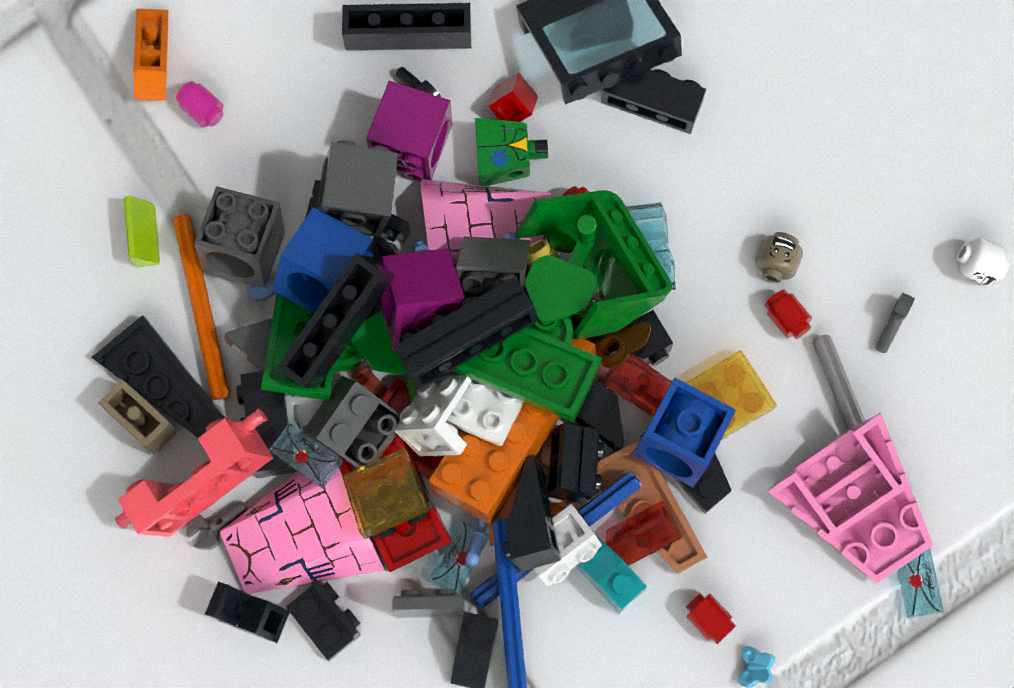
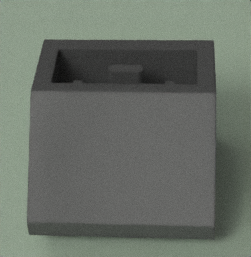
[303,376,400,475]

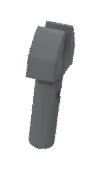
[875,293,915,353]
[186,501,247,550]

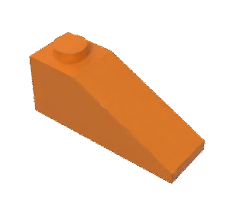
[133,8,168,101]

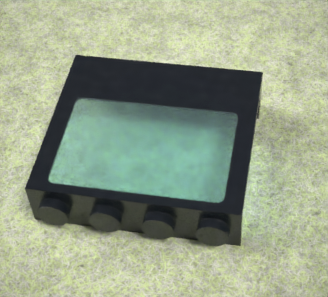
[516,0,682,105]

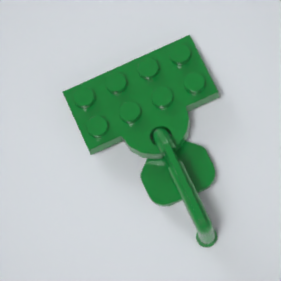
[452,215,602,422]
[261,293,453,401]

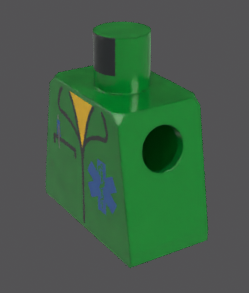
[475,118,548,186]

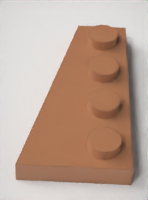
[597,438,708,574]

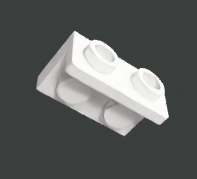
[533,504,602,586]

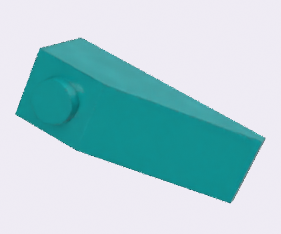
[576,532,647,614]

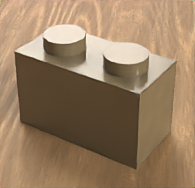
[98,379,177,455]

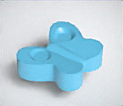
[738,646,775,688]

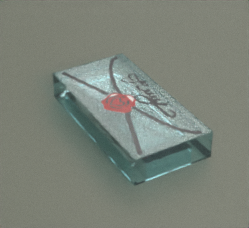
[269,423,343,489]
[428,519,490,595]
[898,548,944,618]

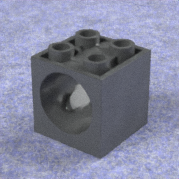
[317,140,398,237]
[194,186,285,288]
[456,236,530,300]

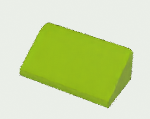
[123,195,160,268]

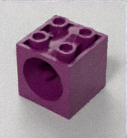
[366,80,453,181]
[379,248,465,352]

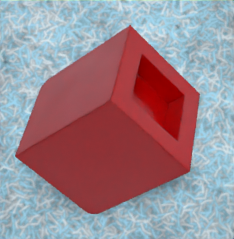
[488,73,538,122]

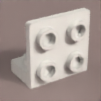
[394,375,472,456]
[445,380,524,446]

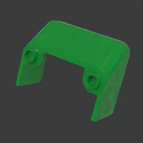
[515,190,672,340]

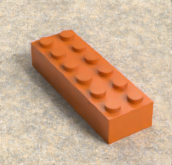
[429,321,596,526]

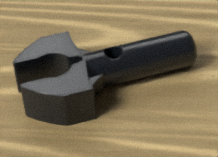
[396,67,442,97]

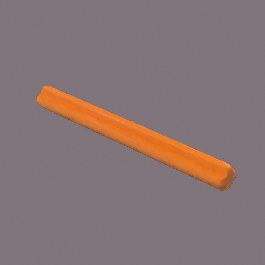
[173,214,230,400]

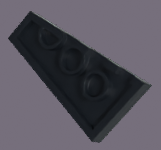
[91,315,225,438]

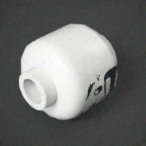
[957,237,1010,286]

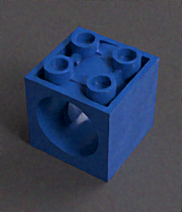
[273,207,374,313]
[632,377,736,487]

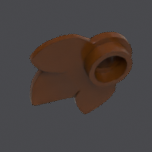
[585,321,651,368]

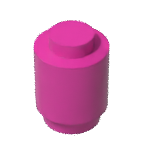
[176,81,224,128]

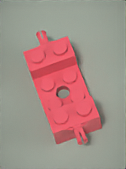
[115,408,274,537]

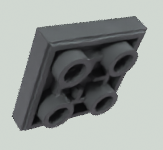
[392,589,465,618]

